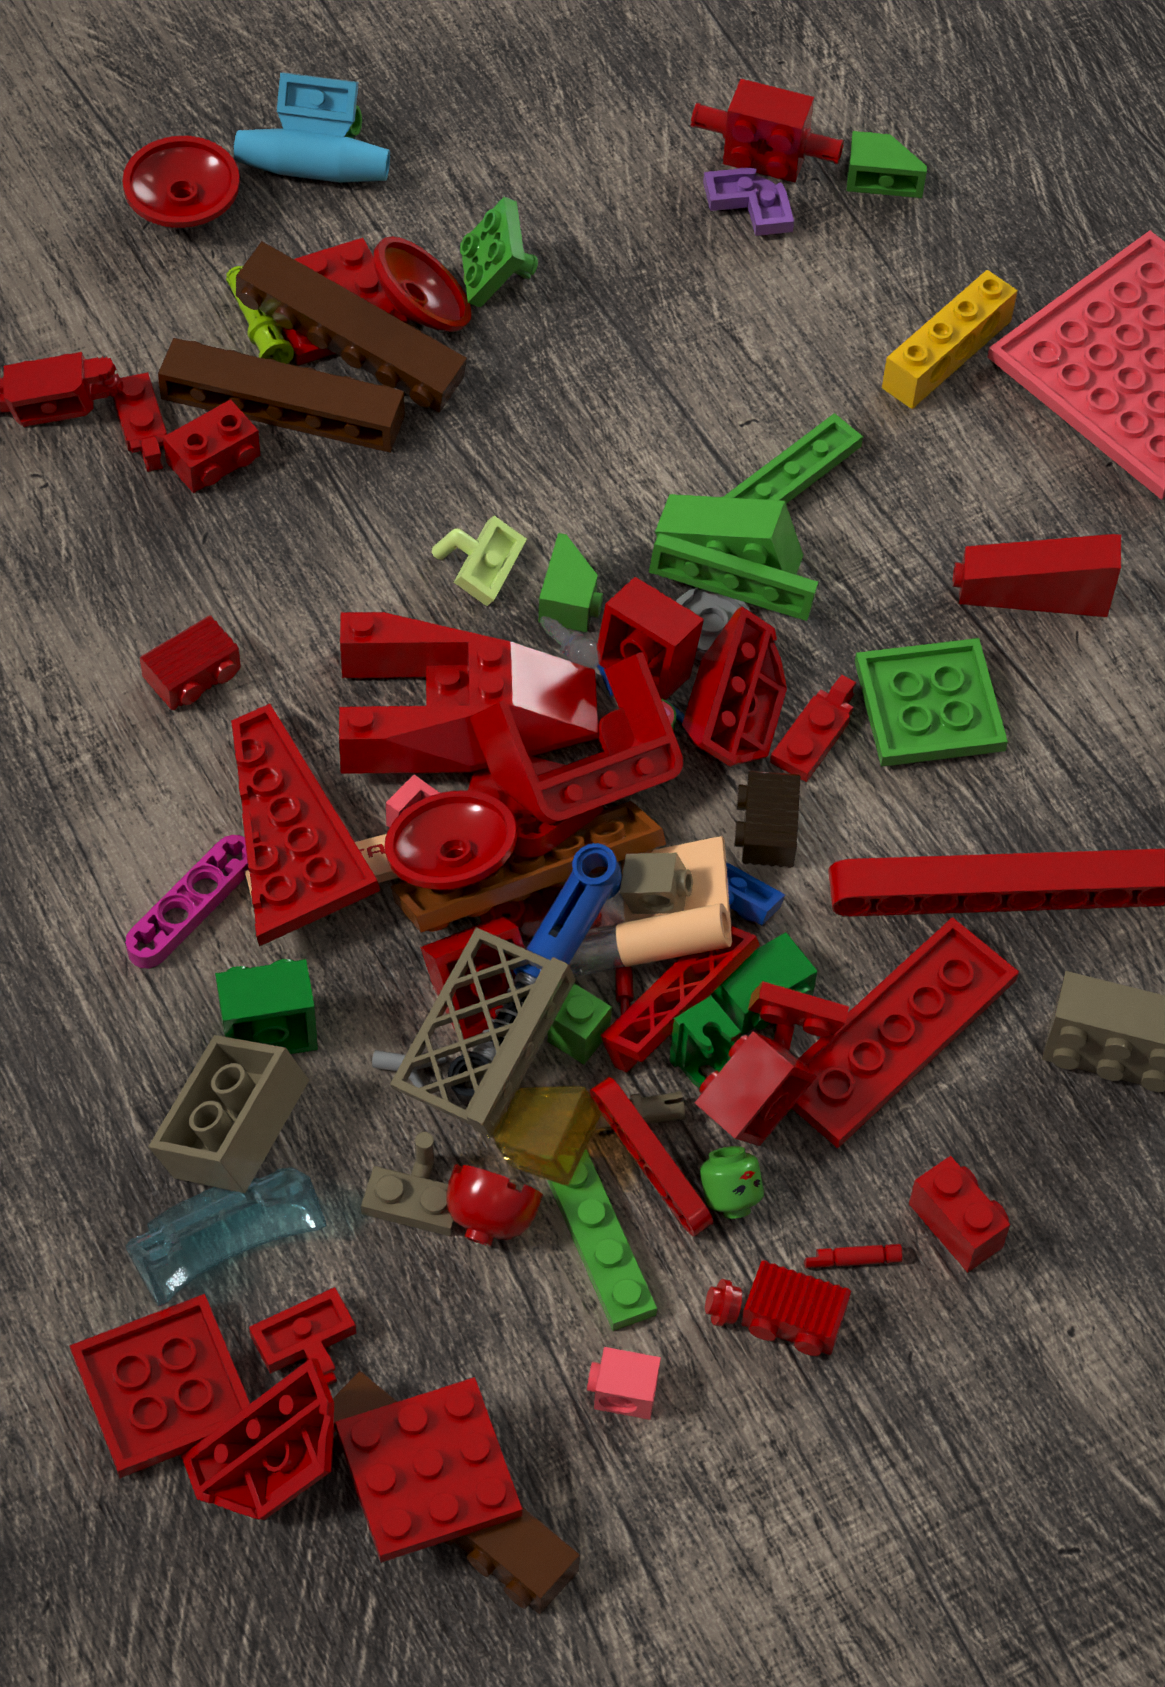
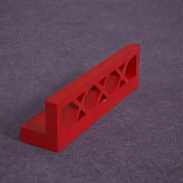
[600,926,760,1073]

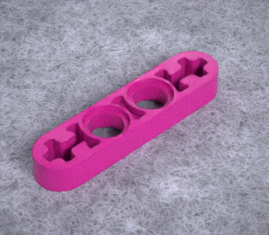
[125,835,249,969]

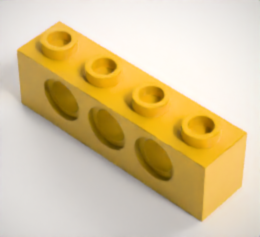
[882,270,1018,409]

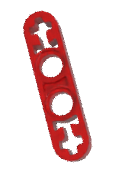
[589,1077,713,1237]

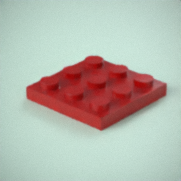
[282,238,407,366]
[69,1294,250,1478]
[335,1377,523,1563]

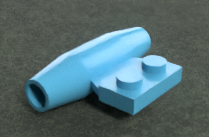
[234,72,390,183]

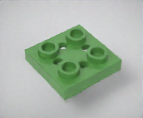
[460,197,538,308]

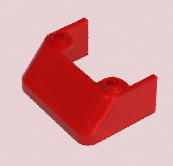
[469,652,683,824]

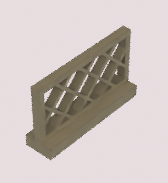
[390,927,576,1138]

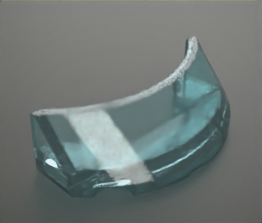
[126,1167,327,1307]

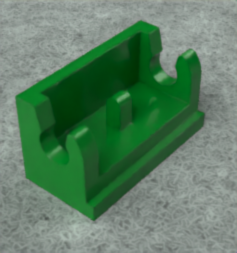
[669,996,741,1088]

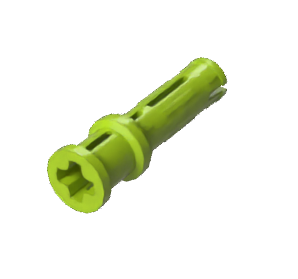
[226,266,294,364]

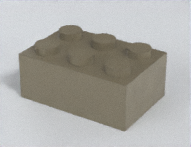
[1042,971,1165,1092]
[148,1035,309,1193]

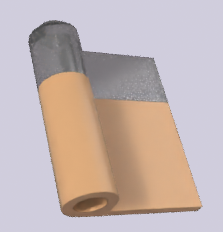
[569,836,732,977]

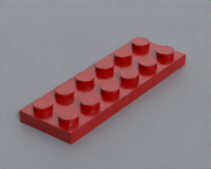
[792,917,1019,1148]

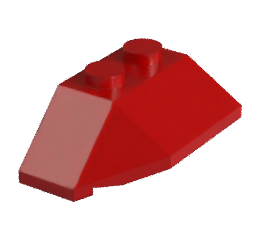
[682,606,787,767]
[181,1358,334,1520]

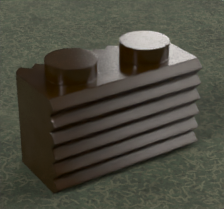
[734,771,801,868]

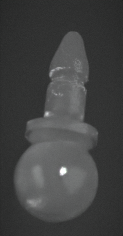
[540,616,601,669]

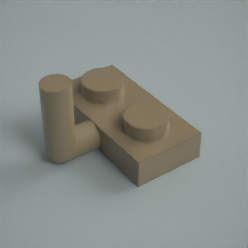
[361,1132,455,1237]

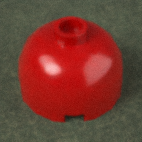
[446,1164,543,1247]

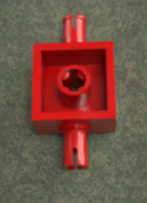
[691,79,844,183]

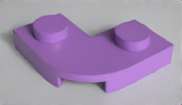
[703,168,794,236]

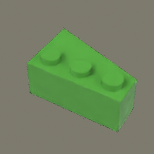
[655,494,803,575]

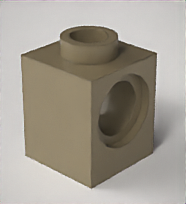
[620,853,693,914]

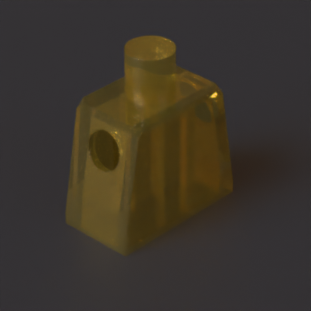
[487,1086,601,1186]

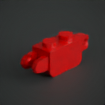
[0,352,124,427]

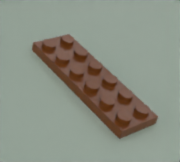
[390,801,666,932]

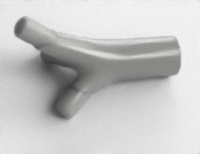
[372,1050,446,1088]

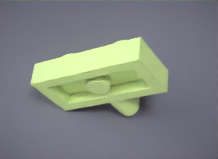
[432,516,527,606]

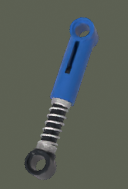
[448,843,622,1108]

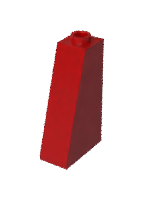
[952,534,1121,617]

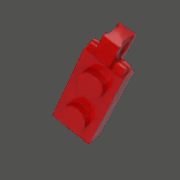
[112,372,167,472]
[770,675,856,782]

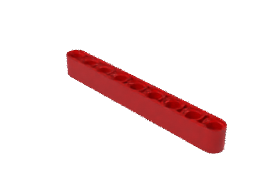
[828,849,1165,917]

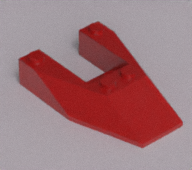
[339,612,598,774]

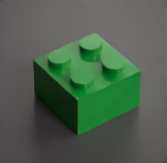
[215,959,318,1054]

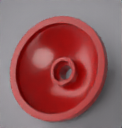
[122,136,240,228]
[373,236,472,332]
[385,790,517,890]

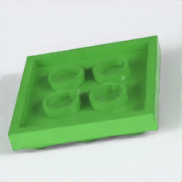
[855,638,1008,767]

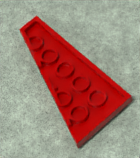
[231,703,380,947]

